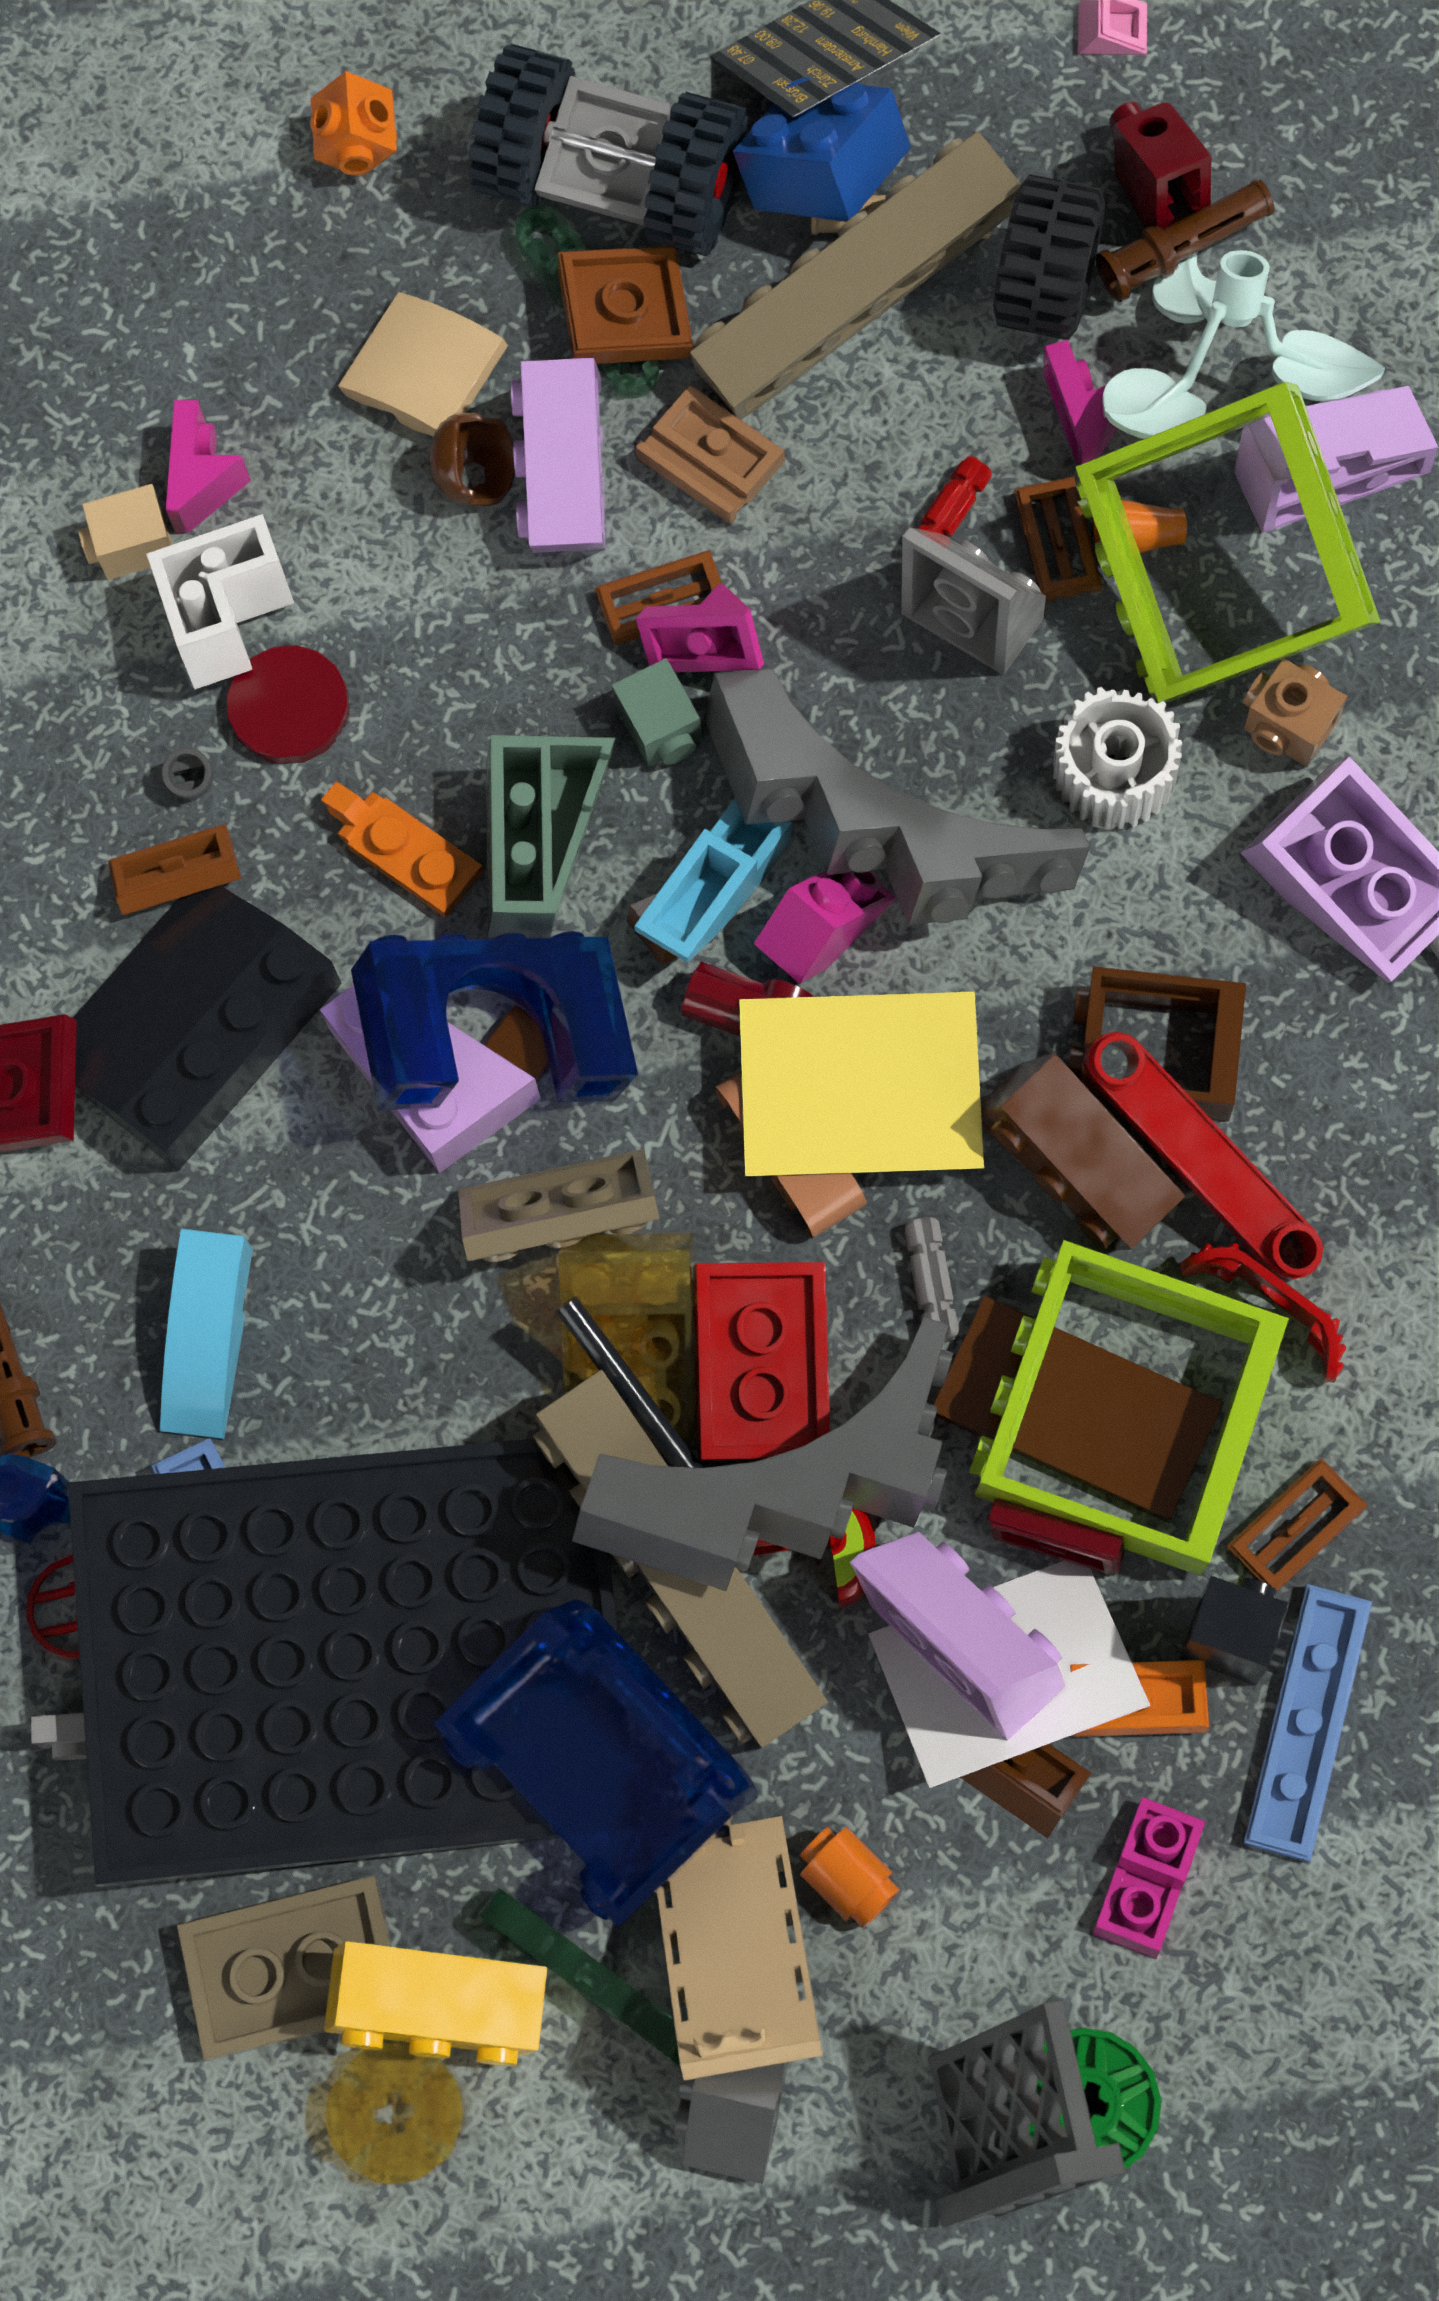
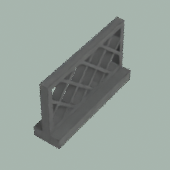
[929,2000,1126,2228]

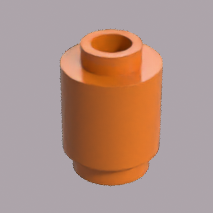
[800,1827,900,1929]

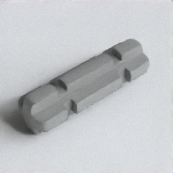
[904,1217,959,1343]

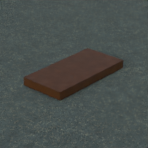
[933,1296,1223,1523]

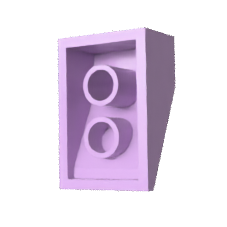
[1240,757,1439,983]

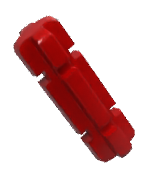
[918,456,992,537]

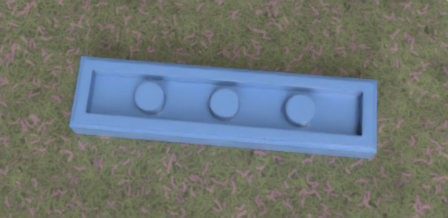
[1243,1584,1372,1863]

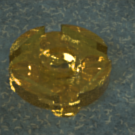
[326,2042,465,2184]

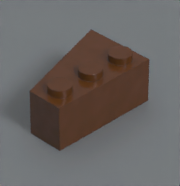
[981,1053,1185,1251]

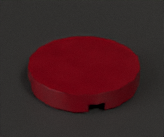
[227,645,350,765]

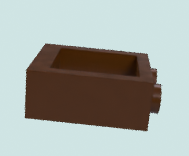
[1068,966,1246,1122]

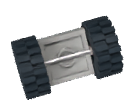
[469,43,748,256]

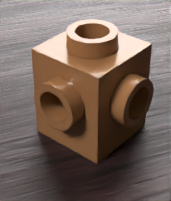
[1243,658,1348,768]

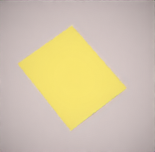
[739,992,984,1176]

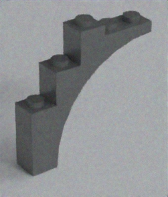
[704,669,1091,925]
[572,1317,953,1591]

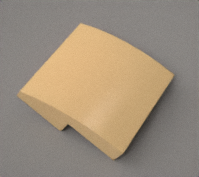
[338,292,508,436]

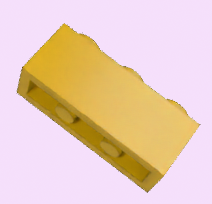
[324,1941,547,2066]

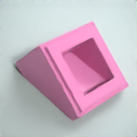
[1078,0,1147,55]

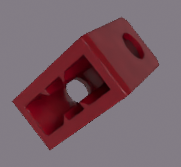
[1109,101,1211,229]

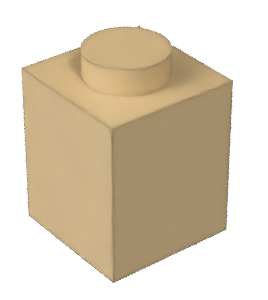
[78,484,173,580]

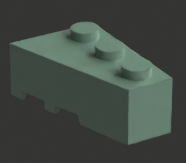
[486,735,615,939]

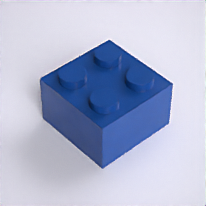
[733,78,911,222]

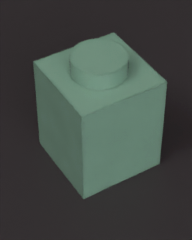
[612,658,703,767]

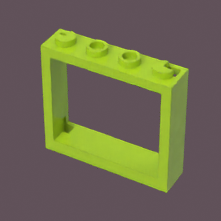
[1076,381,1381,703]
[969,1240,1289,1576]

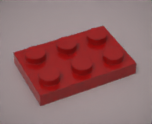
[693,1262,830,1461]

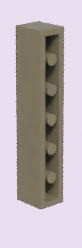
[690,131,1021,420]
[533,1370,828,1749]

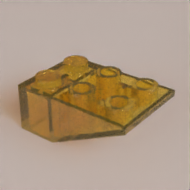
[558,1233,696,1441]

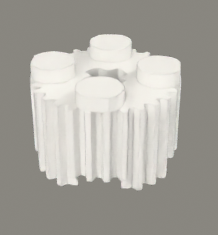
[1053,687,1182,830]

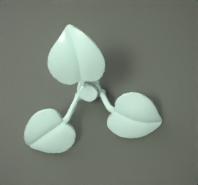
[1102,250,1385,439]

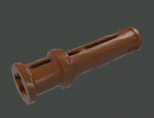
[1095,179,1275,302]
[0,1303,56,1463]

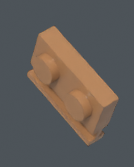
[635,385,785,524]

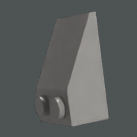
[901,527,1046,675]

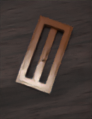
[1014,476,1102,603]
[595,550,722,646]
[108,824,242,915]
[1226,1458,1368,1592]

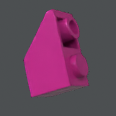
[754,870,896,984]

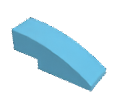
[634,798,792,963]
[160,1229,253,1440]

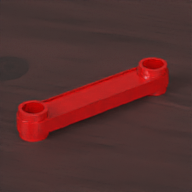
[1083,1032,1323,1280]

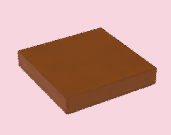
[557,246,693,364]

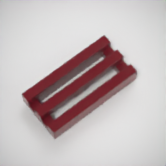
[988,1498,1125,1576]

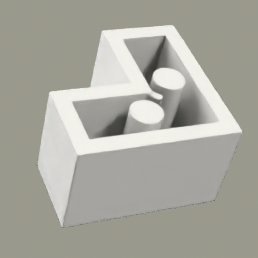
[147,514,294,689]

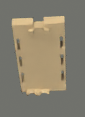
[650,1816,823,2080]

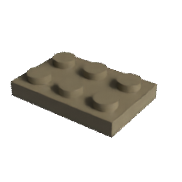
[458,1149,659,1262]
[177,1876,392,2061]

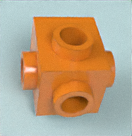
[310,71,397,175]

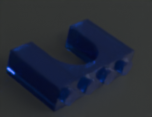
[351,931,638,1110]

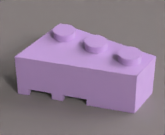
[511,358,606,553]
[1234,386,1438,534]
[320,973,541,1173]

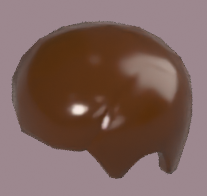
[428,413,515,505]

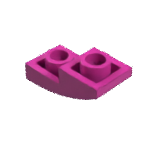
[1092,1797,1206,1959]

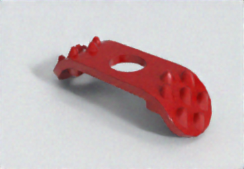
[1179,1243,1346,1383]

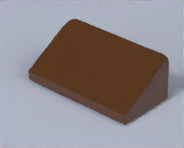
[960,1744,1091,1839]

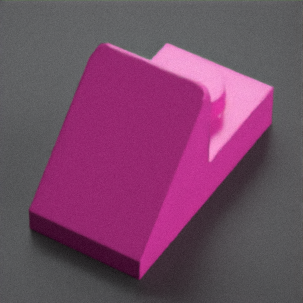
[1043,340,1117,466]
[166,400,251,534]
[636,584,764,672]

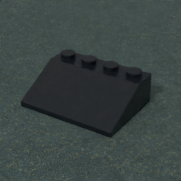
[73,885,342,1172]

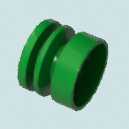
[1010,2027,1162,2169]

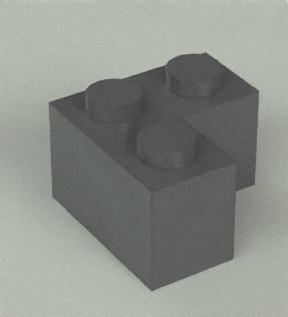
[674,1991,803,2184]

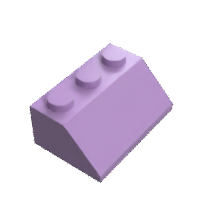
[850,1532,1066,1740]

